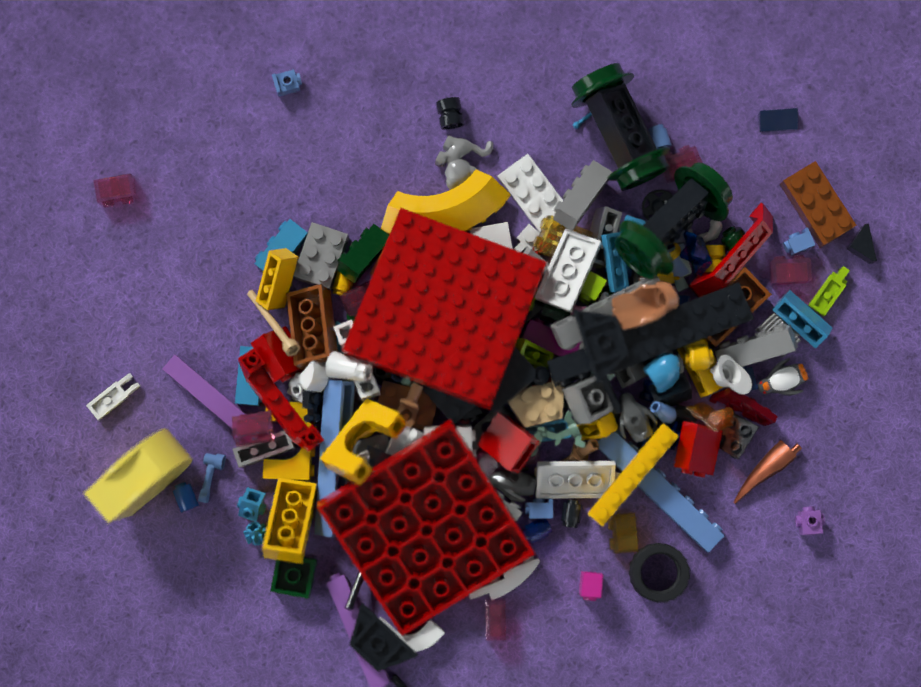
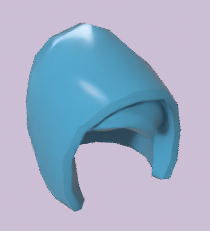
[643,353,680,393]

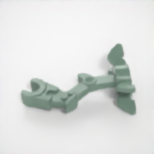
[531,411,585,456]

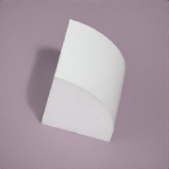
[300,361,329,392]

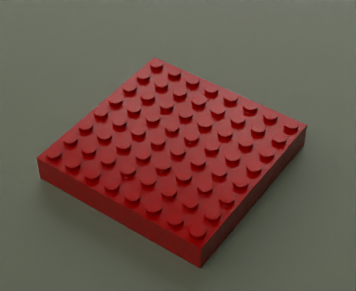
[342,208,547,410]
[317,419,535,636]

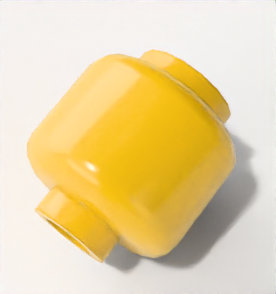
[684,345,713,371]

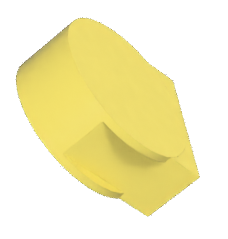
[84,428,193,523]

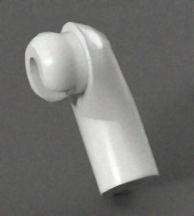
[698,220,722,244]

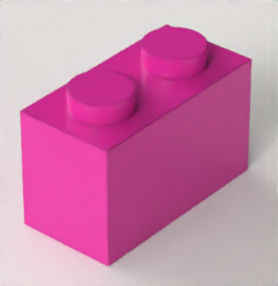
[579,571,603,601]

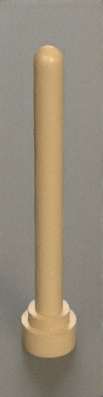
[247,290,300,356]

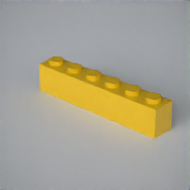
[588,423,678,527]

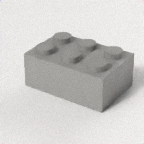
[293,222,349,291]

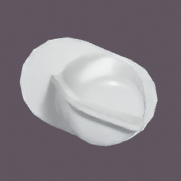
[710,355,752,395]

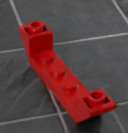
[689,203,773,298]
[238,348,324,452]

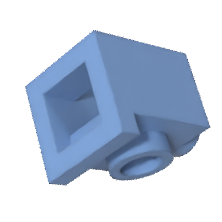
[272,69,302,96]
[783,227,815,256]
[525,499,553,518]

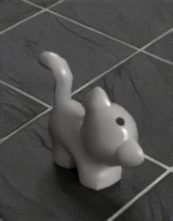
[435,135,494,190]

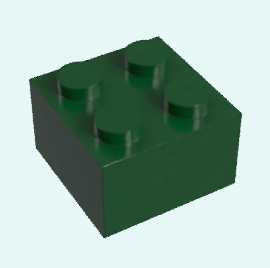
[270,557,318,599]

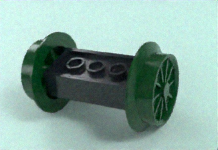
[571,63,671,191]
[615,163,733,279]

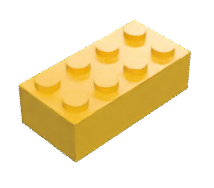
[262,478,317,564]

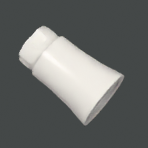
[326,351,373,382]

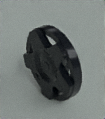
[642,189,673,221]

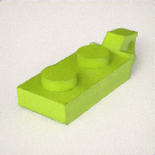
[808,266,850,317]

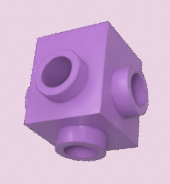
[795,506,825,535]

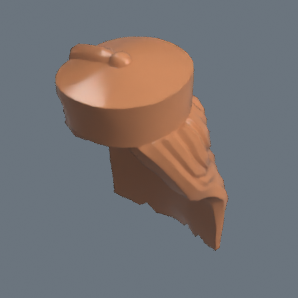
[612,281,678,330]

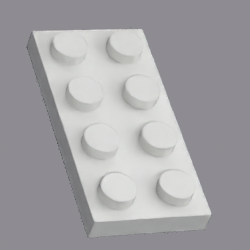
[497,154,563,236]
[535,228,602,312]
[535,461,616,499]

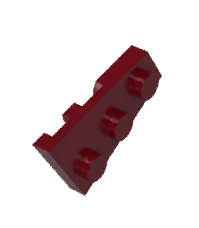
[709,388,778,426]

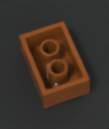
[378,380,437,431]

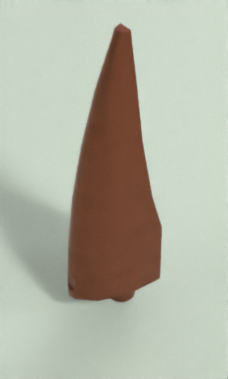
[734,440,802,504]

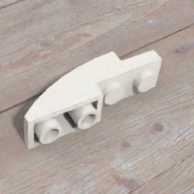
[469,556,540,600]

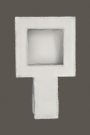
[513,224,543,252]

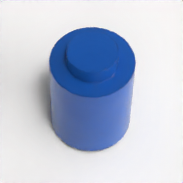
[172,482,199,513]

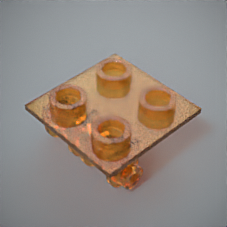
[687,401,734,432]

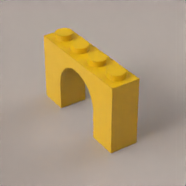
[320,399,407,485]
[263,402,316,480]

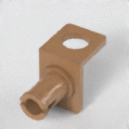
[397,383,424,427]
[559,439,599,462]

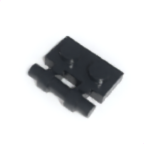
[302,389,324,424]

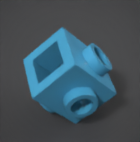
[237,487,266,522]

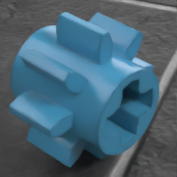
[243,522,266,546]

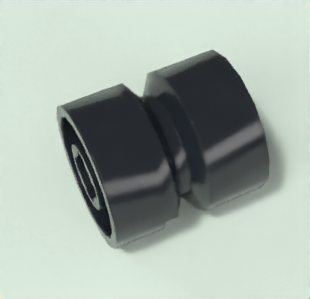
[436,97,465,130]

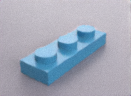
[601,232,629,292]

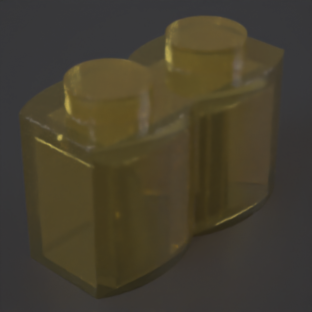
[607,513,638,553]

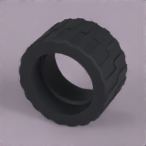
[629,543,690,603]

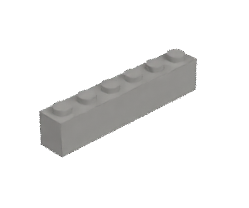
[550,276,660,350]

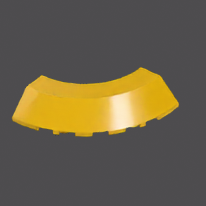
[381,169,511,235]

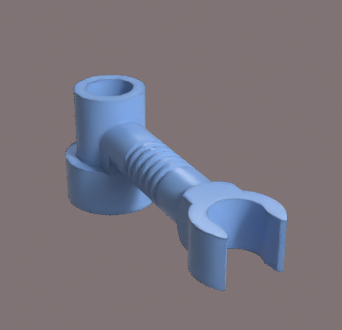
[198,453,226,503]

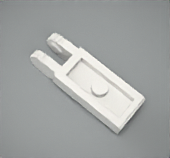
[86,373,140,421]

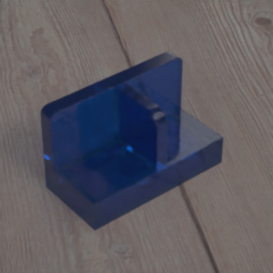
[679,231,712,276]

